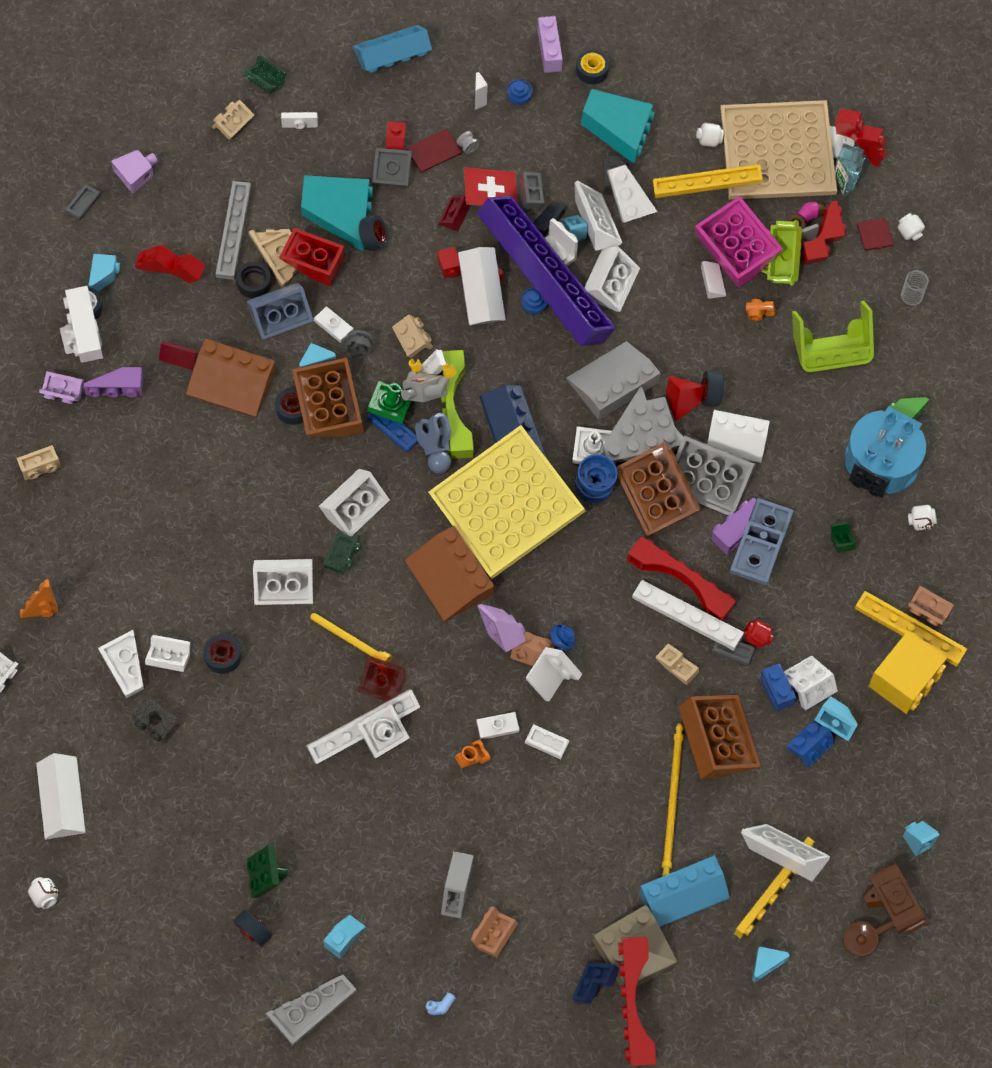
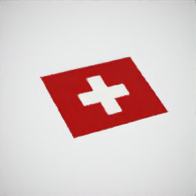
[464,167,517,206]

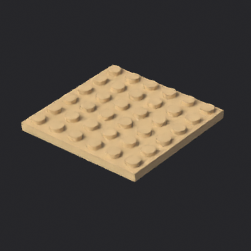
[720,100,837,200]

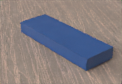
[366,413,418,453]

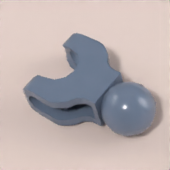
[415,413,451,474]

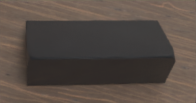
[533,202,566,236]

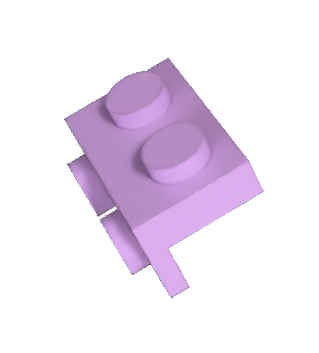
[39,371,84,404]

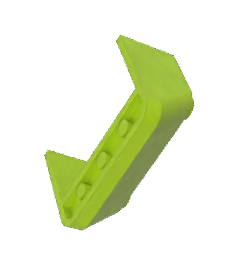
[792,301,874,372]

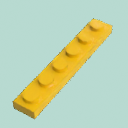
[653,164,763,198]
[855,591,967,667]
[734,837,815,939]

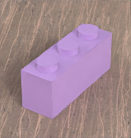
[537,16,562,73]

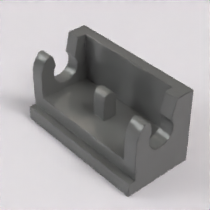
[518,172,544,213]

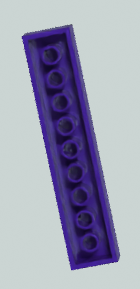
[477,196,615,346]

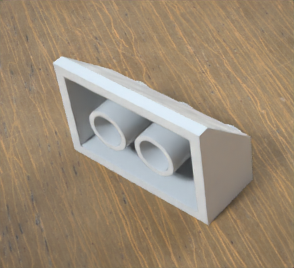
[584,246,640,312]
[707,410,770,463]
[319,469,390,538]
[253,559,313,605]

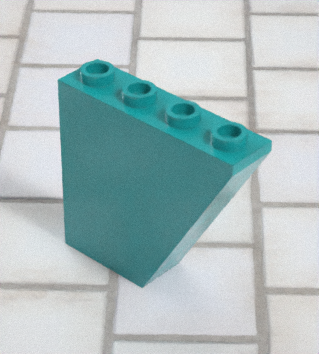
[581,89,655,163]
[301,176,373,250]

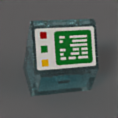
[835,143,865,197]

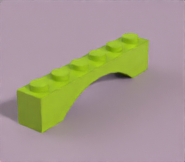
[439,350,473,459]

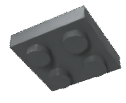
[372,148,412,188]

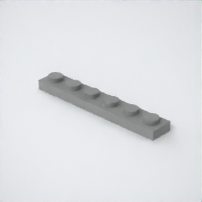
[216,181,251,280]

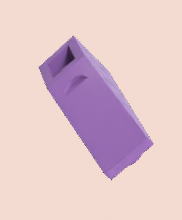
[84,367,143,398]
[711,497,756,555]

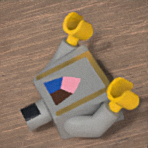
[401,359,456,402]

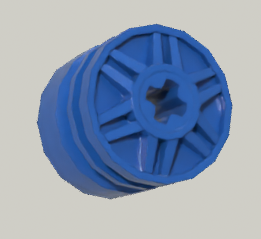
[575,454,617,503]

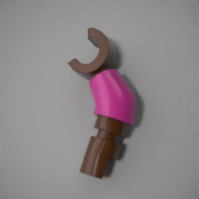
[787,201,841,229]

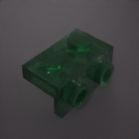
[243,55,287,94]
[323,531,361,575]

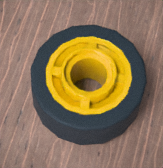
[576,50,609,85]

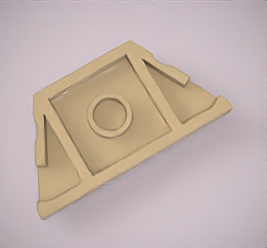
[249,229,298,288]

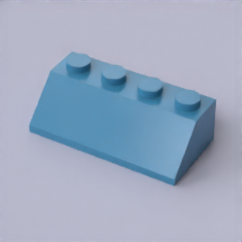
[353,25,432,72]
[639,856,730,927]

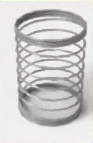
[901,270,929,305]

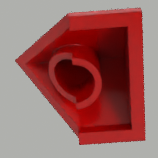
[666,376,705,421]

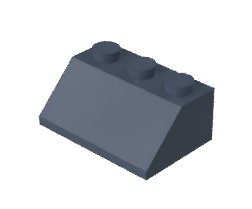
[246,283,314,340]

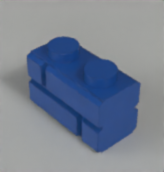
[760,664,796,712]

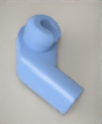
[426,993,456,1015]

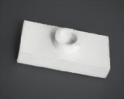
[281,112,318,129]
[314,306,353,343]
[418,349,446,375]
[476,712,519,740]
[525,724,569,760]

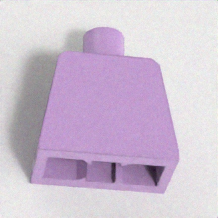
[111,150,158,194]

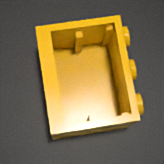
[868,630,947,714]

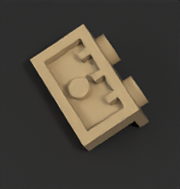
[212,99,254,140]

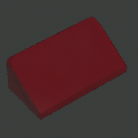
[438,195,471,231]
[159,341,198,370]

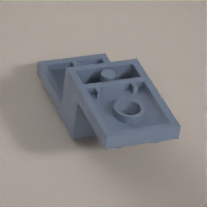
[730,498,794,585]

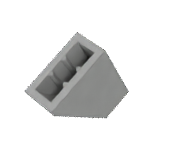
[441,852,473,918]

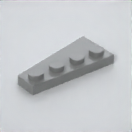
[266,974,357,1046]

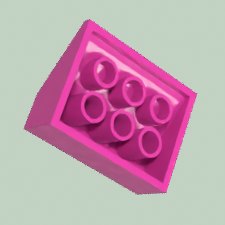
[695,196,783,288]

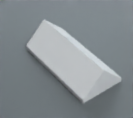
[575,181,622,250]
[458,247,505,326]
[36,753,86,839]
[742,824,830,881]

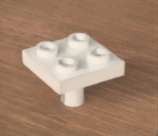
[572,427,612,464]
[356,703,409,758]

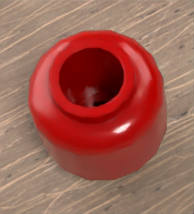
[744,620,774,649]

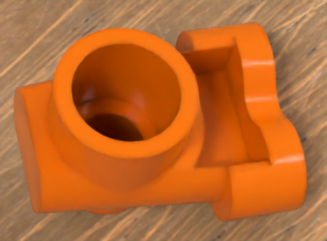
[746,299,776,321]
[455,739,490,768]

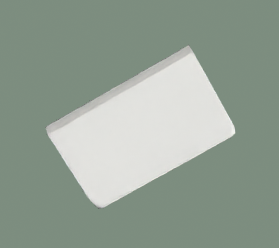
[475,72,487,110]
[701,261,726,299]

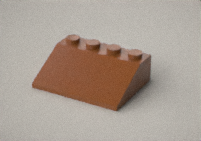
[186,339,276,418]
[292,358,364,437]
[616,442,702,536]
[405,526,494,622]
[679,695,761,779]

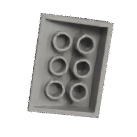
[566,341,660,420]
[676,436,756,515]

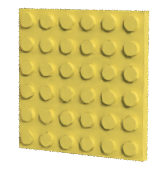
[429,425,586,579]

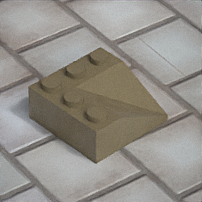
[592,905,677,987]

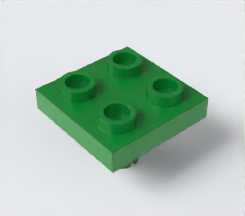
[367,381,411,424]

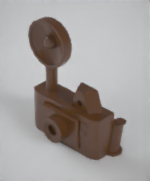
[844,861,929,957]

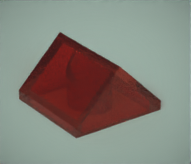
[358,656,405,701]

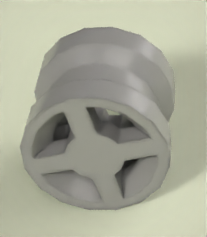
[457,131,479,154]

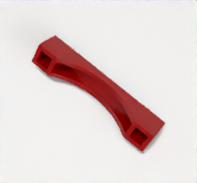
[627,536,736,622]
[618,936,656,1066]

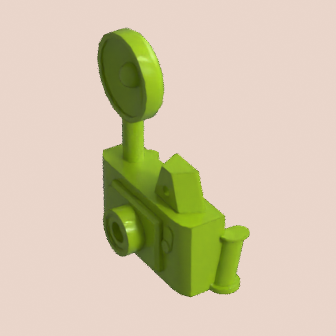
[761,220,802,286]

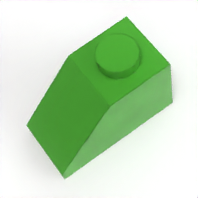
[889,397,929,420]

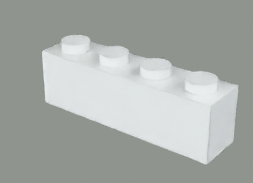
[63,286,103,363]

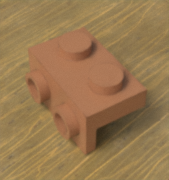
[908,586,954,626]
[510,632,556,666]
[471,906,518,957]

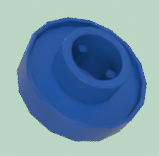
[506,79,532,105]
[521,288,548,314]
[550,624,575,652]

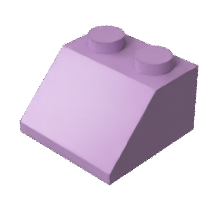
[478,604,526,652]

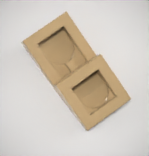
[656,644,699,685]

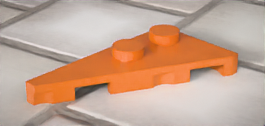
[20,579,58,618]

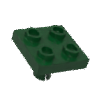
[247,845,288,898]

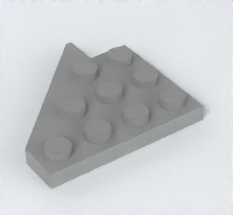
[603,387,680,464]

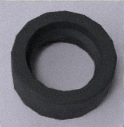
[236,262,271,299]

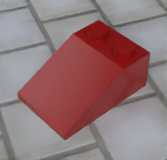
[279,228,345,287]

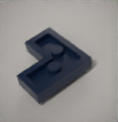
[572,962,619,1004]

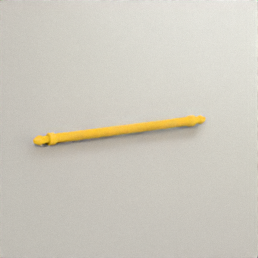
[662,723,684,876]

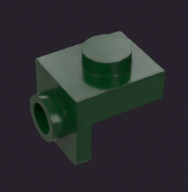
[831,521,856,553]

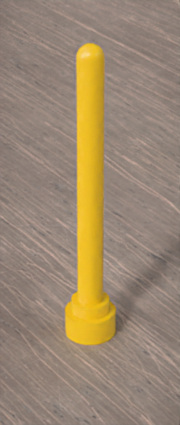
[310,613,392,669]

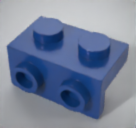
[786,720,835,767]

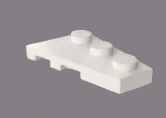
[607,165,657,223]
[98,630,144,698]

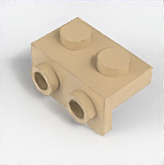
[392,315,433,358]
[17,445,61,480]

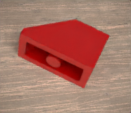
[385,121,406,150]

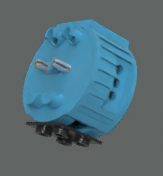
[845,406,926,498]

